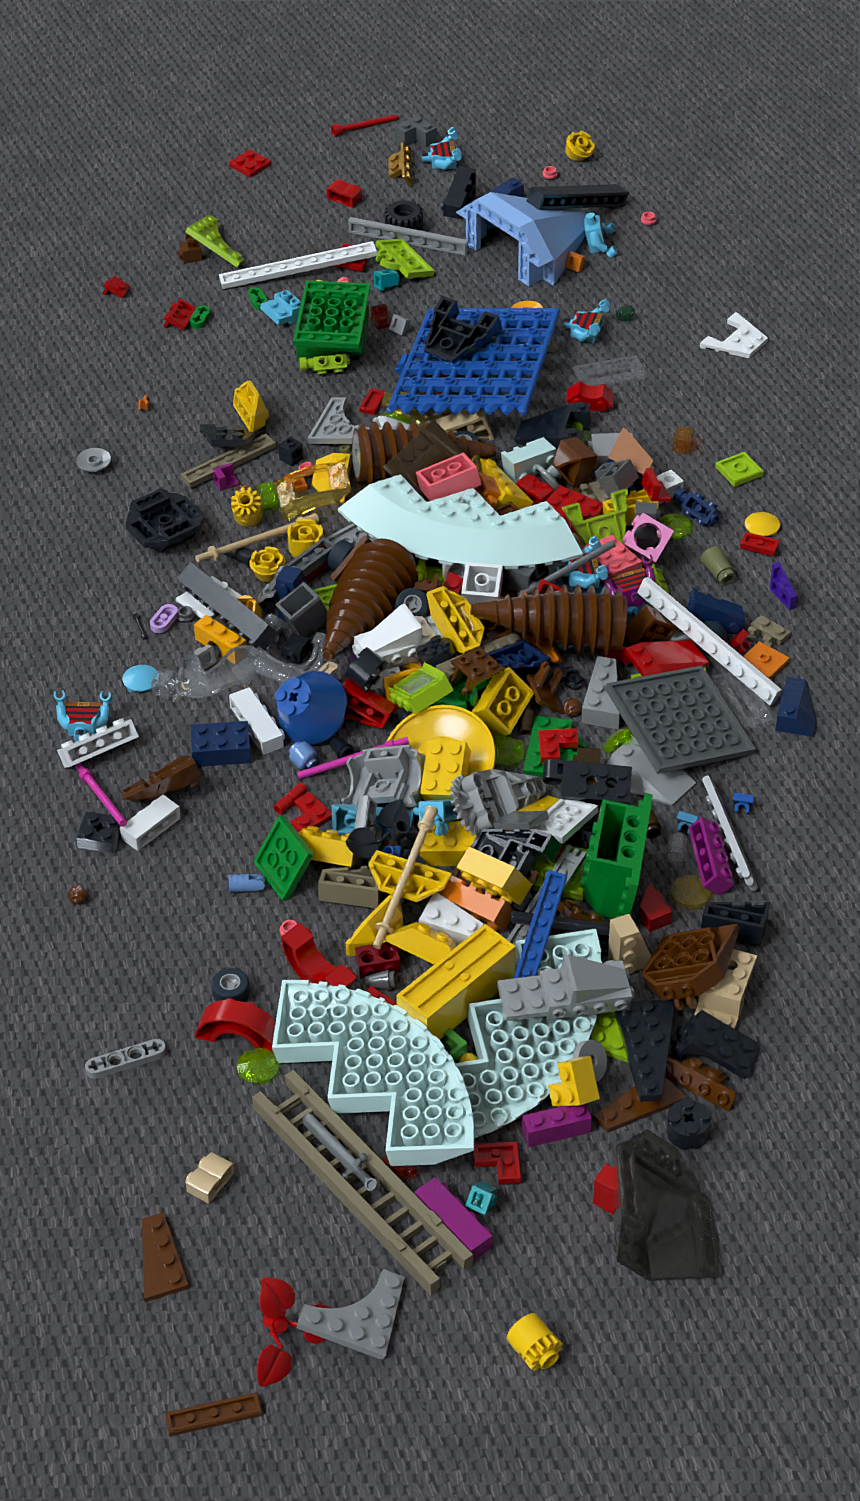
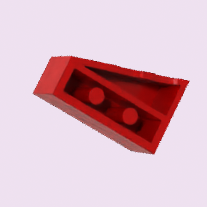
[342,678,397,729]

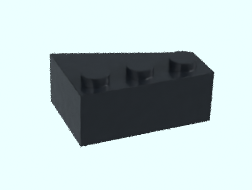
[441,166,476,220]
[701,902,770,946]

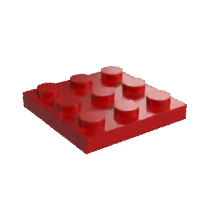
[546,485,603,536]

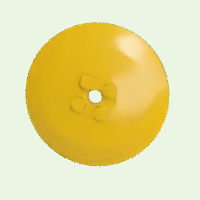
[387,705,496,801]

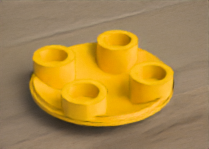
[745,512,780,536]

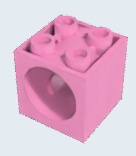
[622,513,674,563]

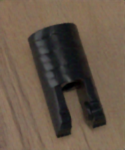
[224,541,254,567]

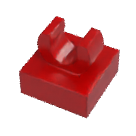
[728,629,751,654]

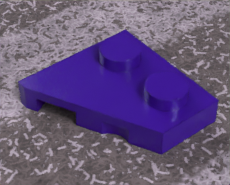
[770,562,797,610]

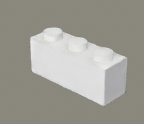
[120,795,181,851]

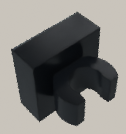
[399,826,418,850]

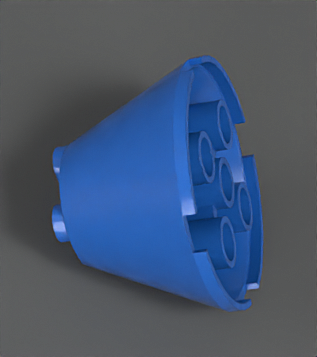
[275,671,348,745]

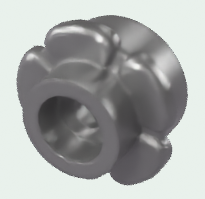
[177,606,195,622]

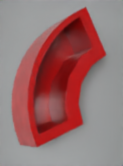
[566,381,614,411]

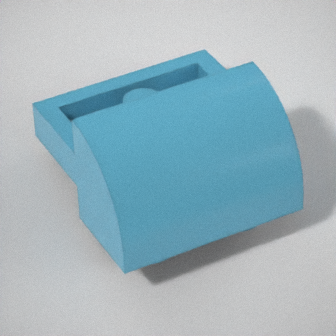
[260,290,301,325]

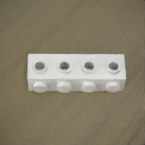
[57,718,139,768]

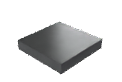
[494,811,549,830]

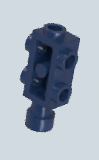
[673,488,722,527]

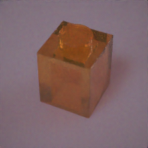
[672,426,694,454]

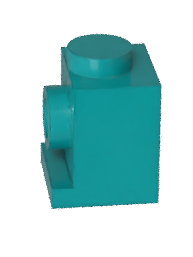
[374,269,400,291]
[465,1181,498,1215]

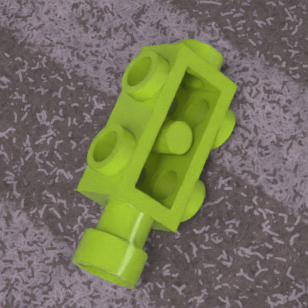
[299,354,350,375]

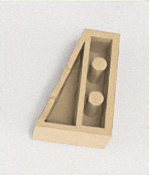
[436,410,494,440]
[608,914,651,974]

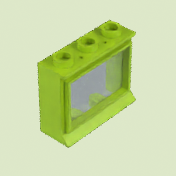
[388,662,454,715]

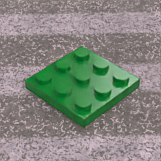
[253,816,314,901]

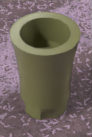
[700,546,736,586]

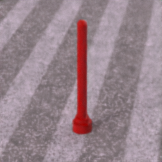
[331,114,399,137]

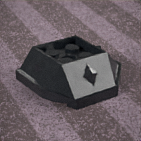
[126,488,205,553]

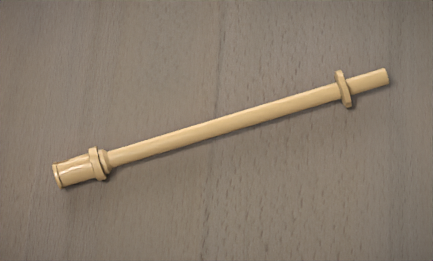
[195,513,319,562]
[373,806,438,949]

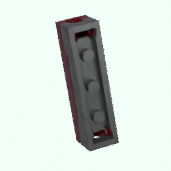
[274,537,335,590]

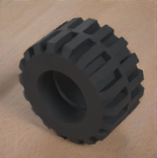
[384,200,423,231]

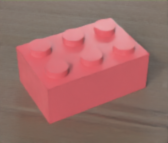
[416,452,481,501]
[582,535,642,583]

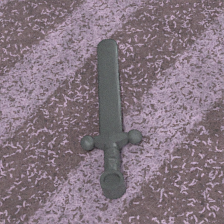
[302,1114,381,1194]

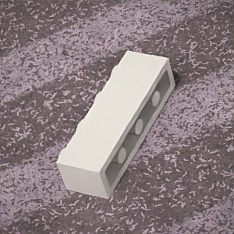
[229,687,285,755]

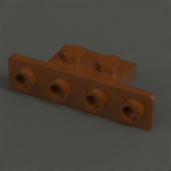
[665,1056,737,1111]

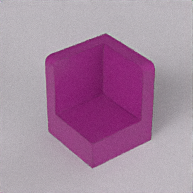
[213,463,239,491]

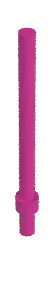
[297,737,410,779]
[75,763,127,827]

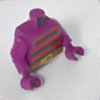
[604,554,656,607]

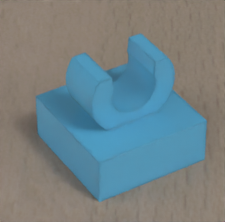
[677,811,699,835]

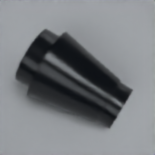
[329,737,355,759]

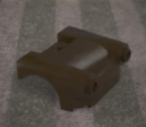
[383,419,470,502]

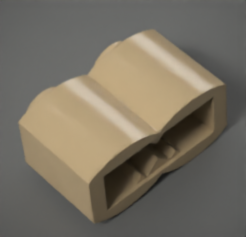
[185,1152,234,1204]

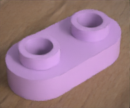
[150,604,178,633]

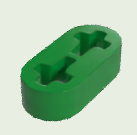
[248,287,268,311]
[190,305,210,329]

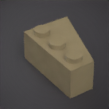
[318,866,383,908]

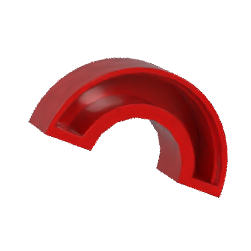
[281,922,357,988]
[195,998,276,1054]

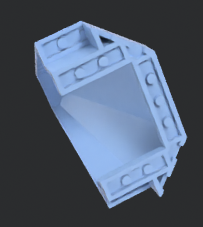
[456,192,588,286]

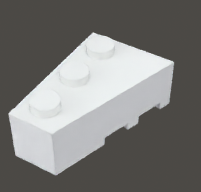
[419,893,483,947]

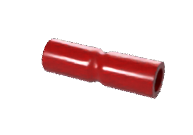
[273,783,307,815]

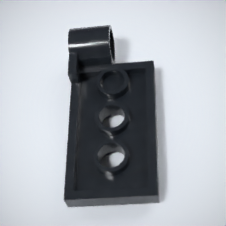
[542,759,632,805]

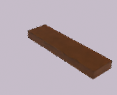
[165,1392,263,1437]

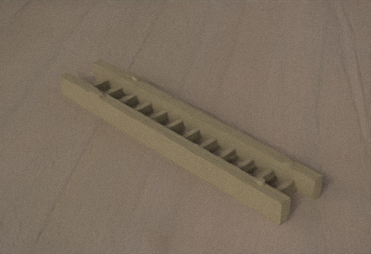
[252,1070,473,1296]

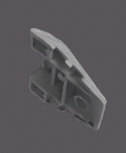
[606,736,696,806]

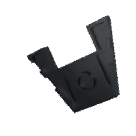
[200,424,266,446]

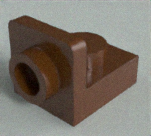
[414,574,442,595]

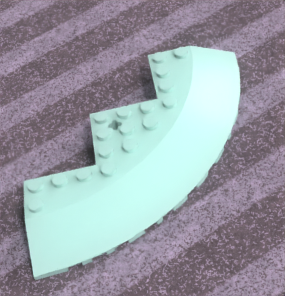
[338,475,583,569]
[455,929,602,1138]
[272,980,474,1166]

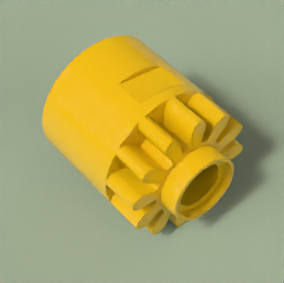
[231,487,263,526]
[506,1313,563,1372]

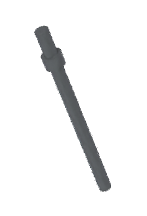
[517,540,616,595]

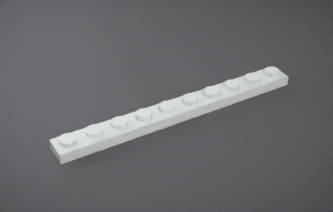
[219,241,377,289]
[637,577,782,706]

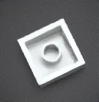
[461,562,503,605]

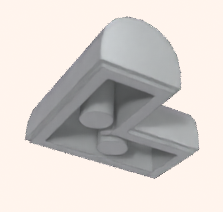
[354,795,383,846]

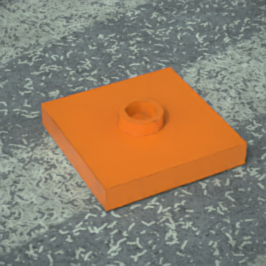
[743,641,790,680]

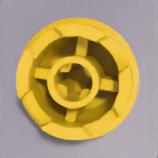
[565,131,595,162]
[250,547,286,582]

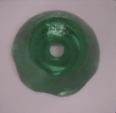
[615,305,635,322]

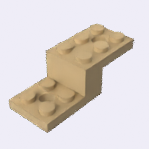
[694,949,757,1029]

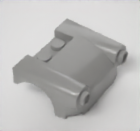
[341,745,426,807]

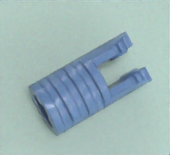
[229,874,265,892]

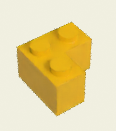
[548,1056,600,1106]

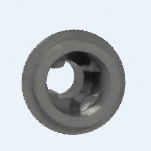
[365,970,397,990]

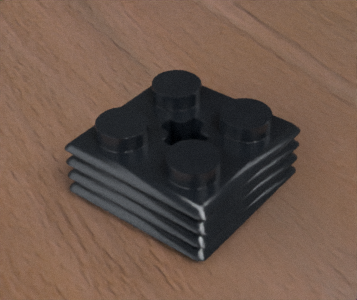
[75,812,121,853]

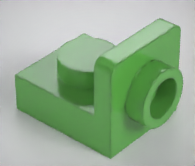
[444,1028,467,1063]

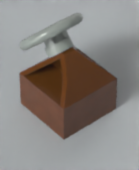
[535,437,598,490]

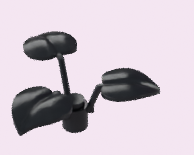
[345,799,426,865]

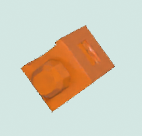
[475,472,501,509]

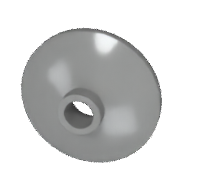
[76,448,111,472]

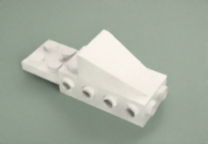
[352,604,443,670]

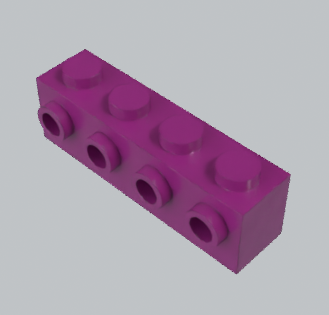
[688,816,734,895]

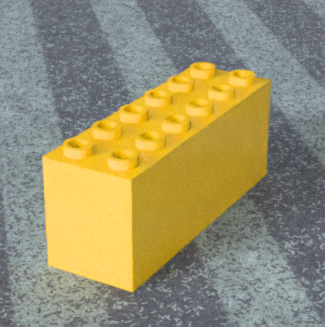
[397,924,516,1040]

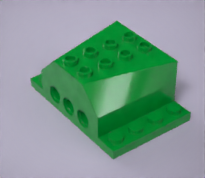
[293,280,371,362]
[580,793,653,919]

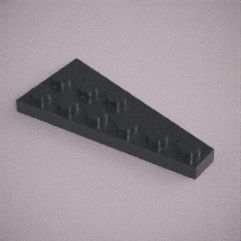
[614,999,675,1102]

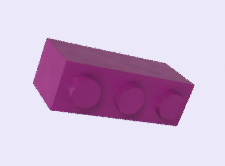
[522,1104,592,1147]

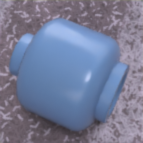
[289,741,317,770]

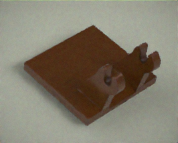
[449,647,504,697]
[526,661,565,715]

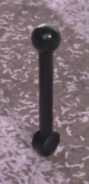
[133,613,148,640]

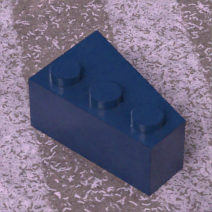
[687,588,745,634]

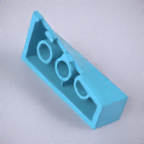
[332,804,414,838]

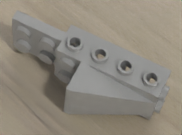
[497,954,634,1021]

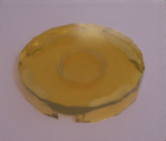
[671,875,711,910]

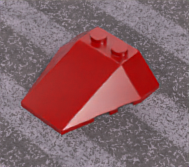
[616,640,709,677]

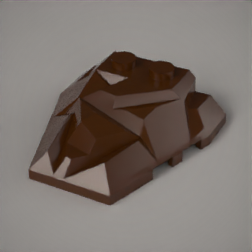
[120,754,202,802]

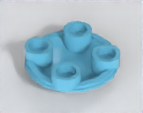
[122,665,160,692]

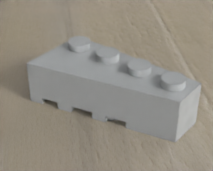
[581,656,619,729]

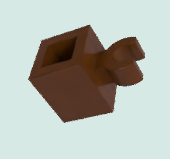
[178,234,202,264]

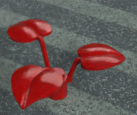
[257,1277,330,1387]

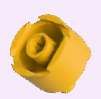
[287,519,323,558]

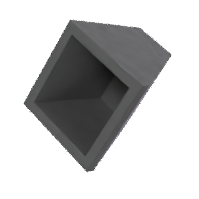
[275,582,328,638]

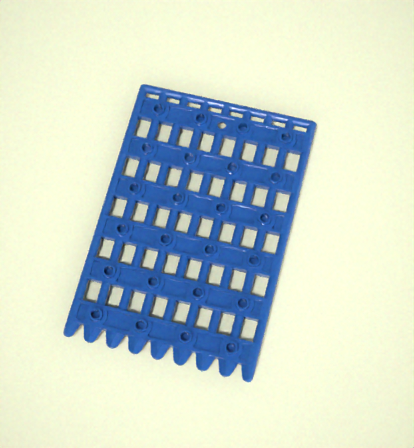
[386,308,560,415]

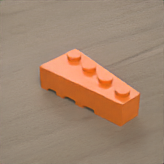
[437,875,515,932]

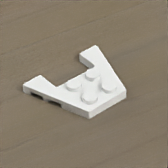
[700,312,768,358]

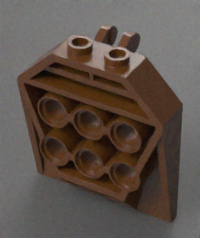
[641,924,740,1011]

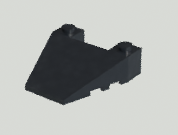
[424,296,502,362]
[514,402,590,451]
[471,829,562,912]

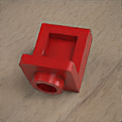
[102,275,130,298]

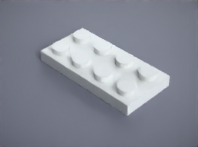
[527,799,598,844]

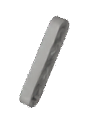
[85,1039,166,1079]

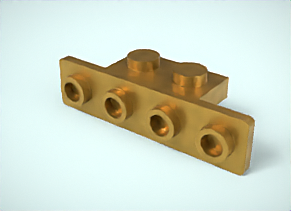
[388,142,413,187]

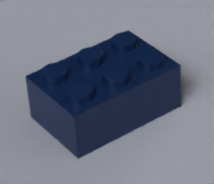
[191,721,251,767]

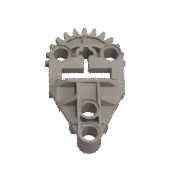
[450,769,546,836]

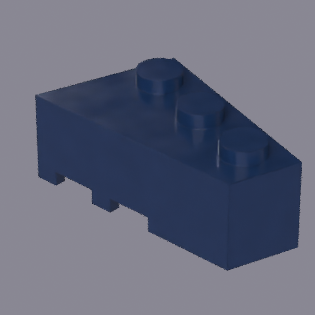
[276,565,308,621]

